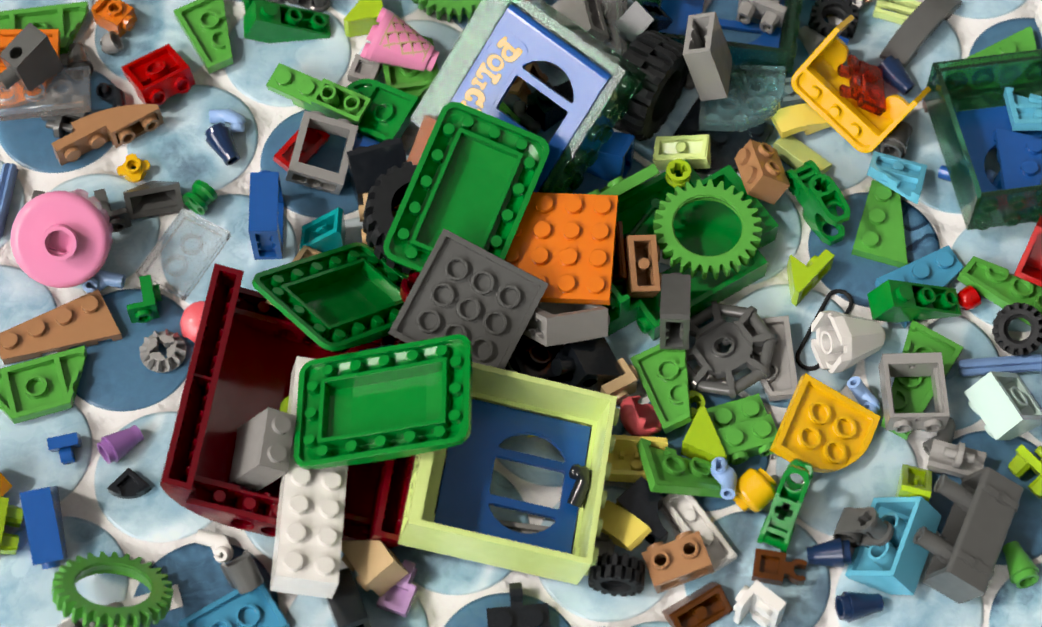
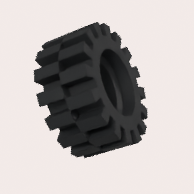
[808,0,859,39]
[992,302,1042,355]
[588,553,646,597]

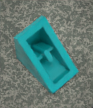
[300,207,346,253]

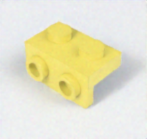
[607,435,668,483]

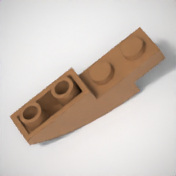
[51,104,164,166]

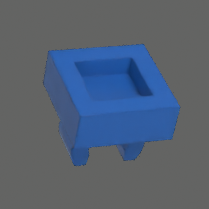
[47,432,82,464]

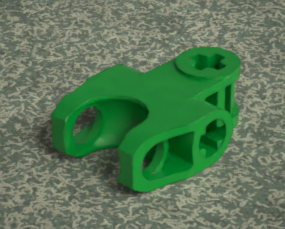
[785,160,850,246]
[757,458,814,553]

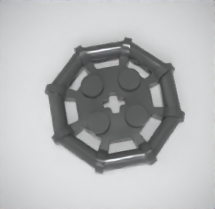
[686,301,778,399]

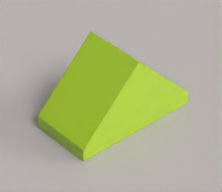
[343,0,383,37]
[681,406,727,462]
[895,464,932,502]

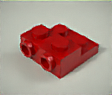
[121,44,196,106]

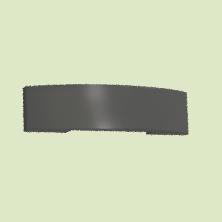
[880,0,963,68]

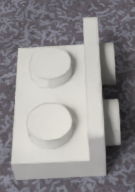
[733,580,787,627]

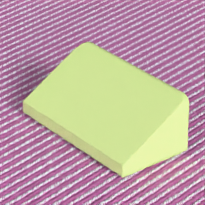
[653,134,711,170]
[773,135,832,174]

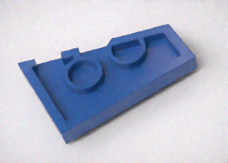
[993,127,1042,213]

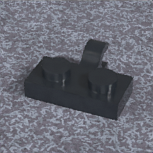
[486,582,550,627]

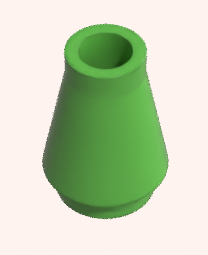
[1002,541,1040,589]

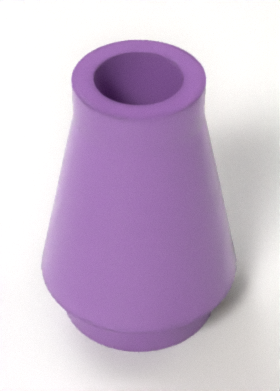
[97,425,144,464]

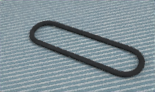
[795,289,853,371]

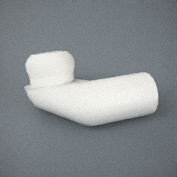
[195,529,233,563]

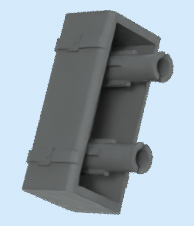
[913,467,1024,603]

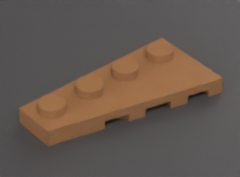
[0,289,123,365]

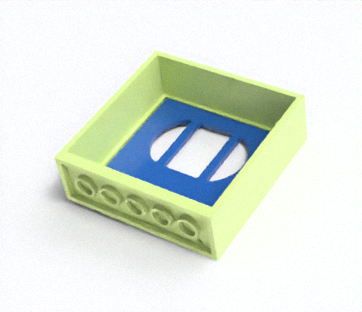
[398,362,620,585]

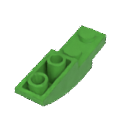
[266,63,372,124]

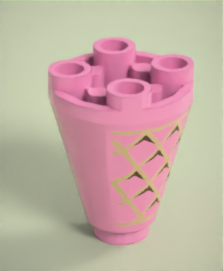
[360,7,440,72]

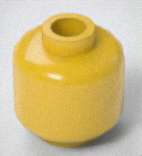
[732,468,777,513]

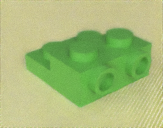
[706,393,778,465]

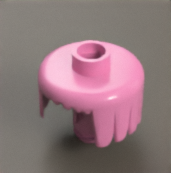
[11,189,113,288]

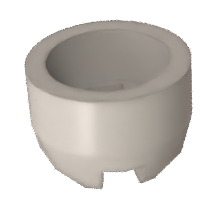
[100,31,123,55]

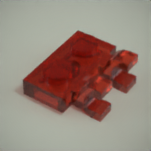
[837,54,886,116]

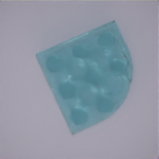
[699,65,786,132]

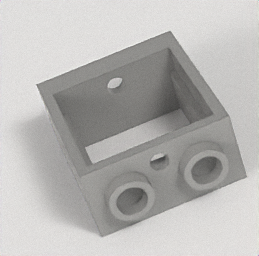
[285,110,358,195]
[523,302,610,347]
[878,352,950,433]

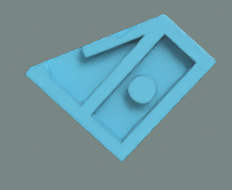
[1003,87,1042,131]
[867,151,928,204]

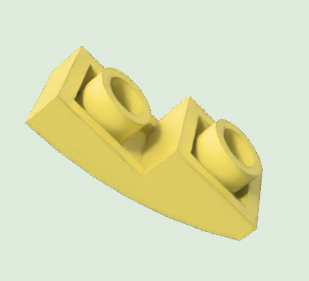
[770,103,831,139]
[599,500,652,551]

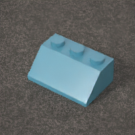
[845,496,942,595]

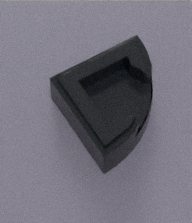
[107,467,151,499]

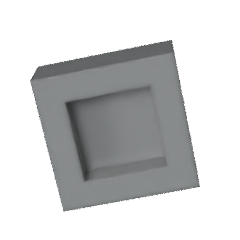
[347,54,382,82]

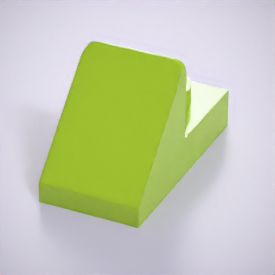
[787,249,835,306]

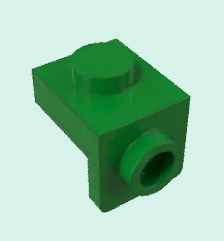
[127,275,162,323]

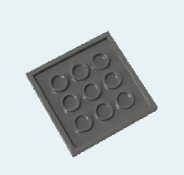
[388,228,549,369]

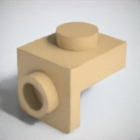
[600,358,639,405]

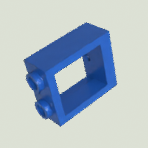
[248,170,284,260]

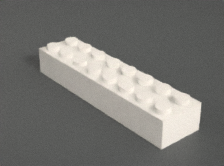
[270,356,348,599]

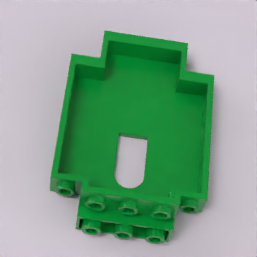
[602,160,779,341]

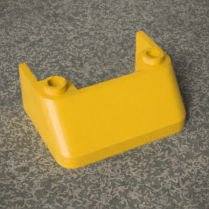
[791,15,931,153]

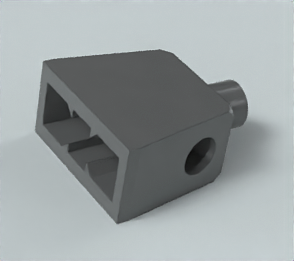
[0,23,64,91]

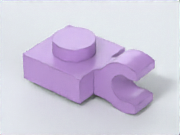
[377,560,418,618]

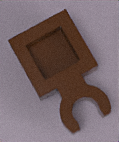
[751,548,807,586]

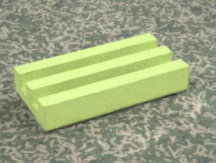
[872,0,922,25]

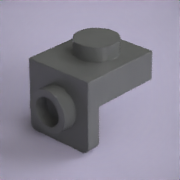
[94,188,132,232]

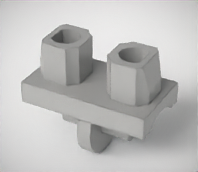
[737,0,787,34]
[926,439,987,480]

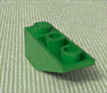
[243,0,331,43]
[867,279,962,323]

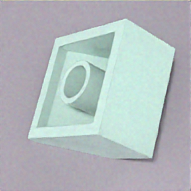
[964,371,1042,440]

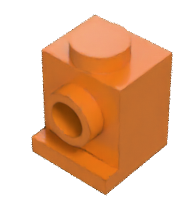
[91,0,137,38]

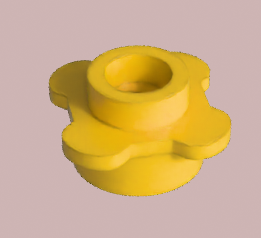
[117,154,150,183]

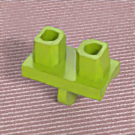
[1007,444,1042,499]
[0,497,23,554]

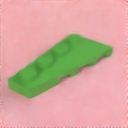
[957,256,1042,326]
[881,319,964,440]

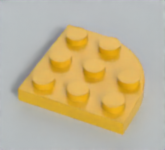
[770,373,881,473]

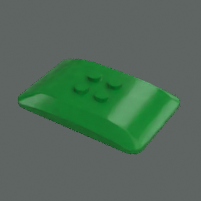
[383,102,550,273]
[252,242,407,351]
[293,334,473,469]

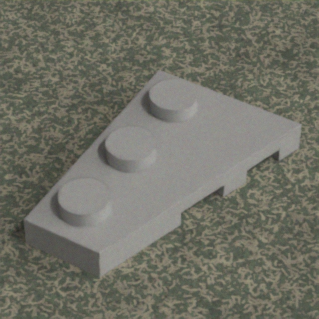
[731,315,798,402]

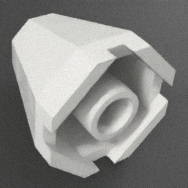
[811,310,886,374]

